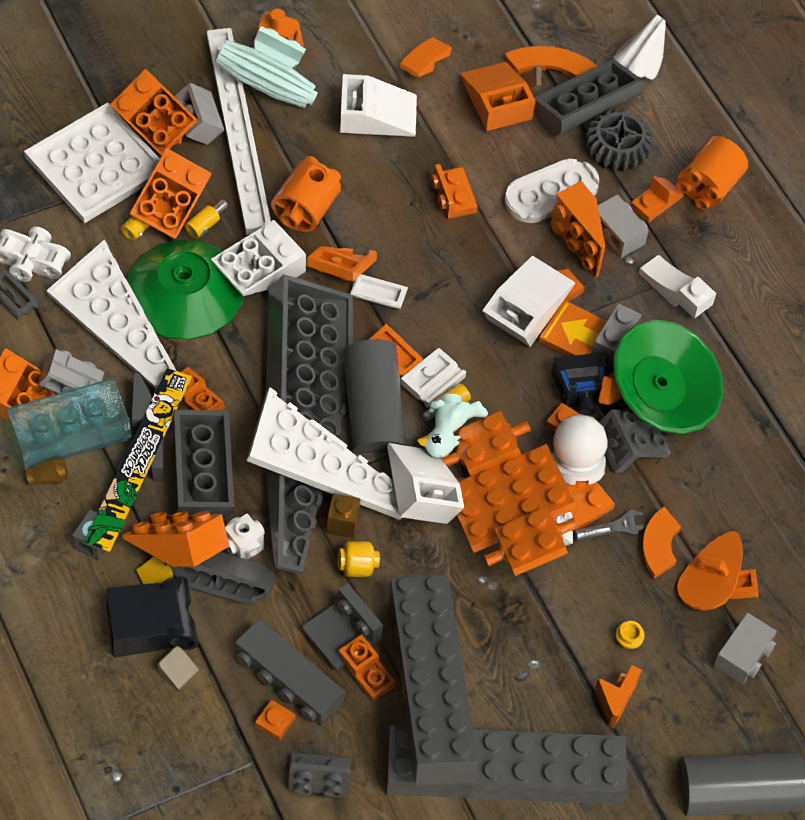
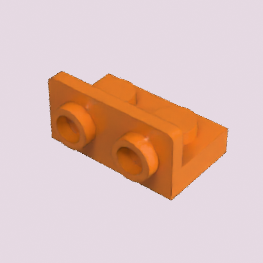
[431,164,478,219]

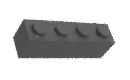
[235,619,345,727]

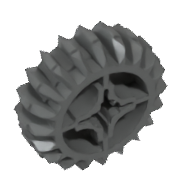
[585,108,653,171]

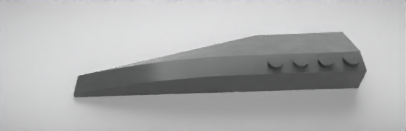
[266,274,353,574]

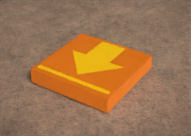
[538,300,607,356]

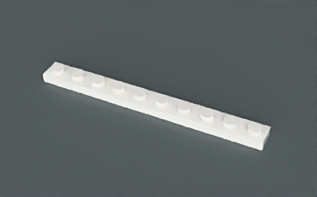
[207,28,271,235]

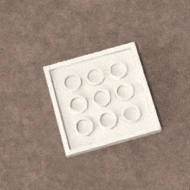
[24,103,160,223]

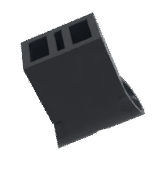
[106,577,199,658]

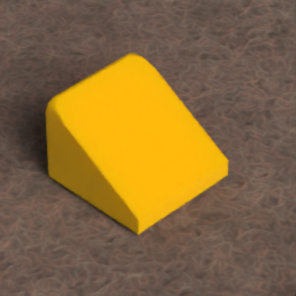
[136,556,174,584]

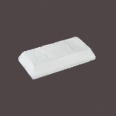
[350,274,408,309]

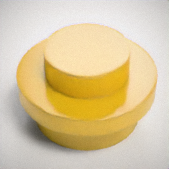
[616,621,645,649]

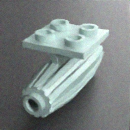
[215,26,318,108]

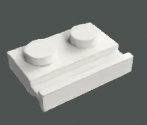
[400,348,466,408]

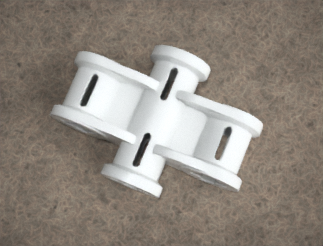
[0,226,71,282]

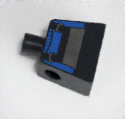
[551,352,605,416]

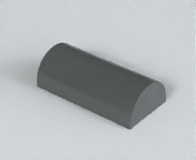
[534,58,643,136]
[343,339,406,454]
[173,410,234,519]
[679,752,805,816]

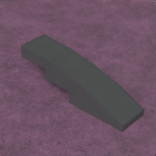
[132,373,164,481]

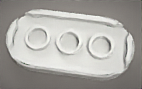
[504,159,599,223]

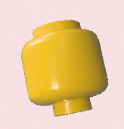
[338,541,380,578]

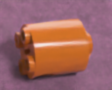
[676,136,748,210]
[271,156,341,233]

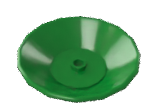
[127,239,244,340]
[614,319,723,434]

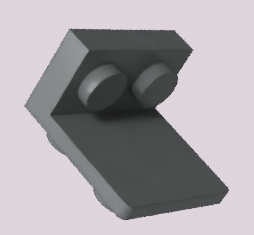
[599,409,671,473]
[302,583,383,670]
[289,753,351,798]

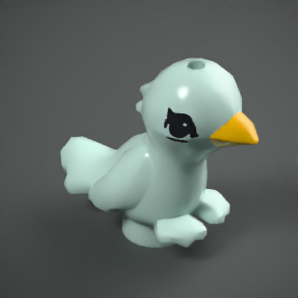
[417,394,488,458]

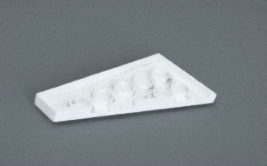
[46,240,176,390]
[246,387,403,520]

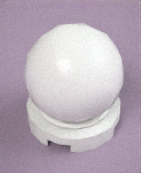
[552,414,608,485]

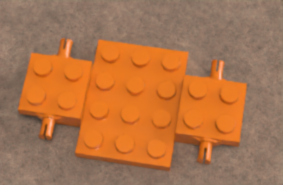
[442,411,578,576]

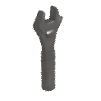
[574,510,646,541]

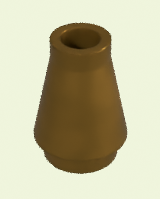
[25,456,69,485]

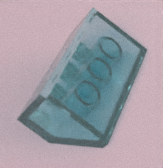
[7,378,132,469]

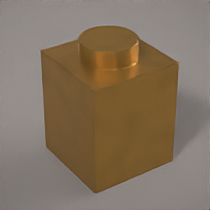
[327,493,361,538]

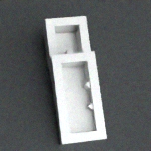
[639,255,716,319]

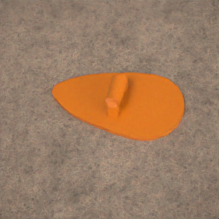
[677,531,743,611]

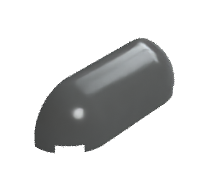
[164,552,275,604]

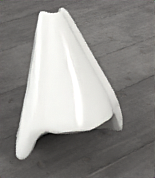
[613,15,665,80]

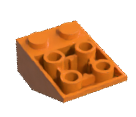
[460,62,535,131]
[110,69,198,156]
[130,148,212,239]
[551,181,605,278]
[0,348,70,435]
[122,511,229,567]

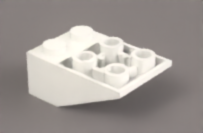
[340,74,417,137]
[211,220,306,296]
[482,256,575,347]
[387,443,464,524]

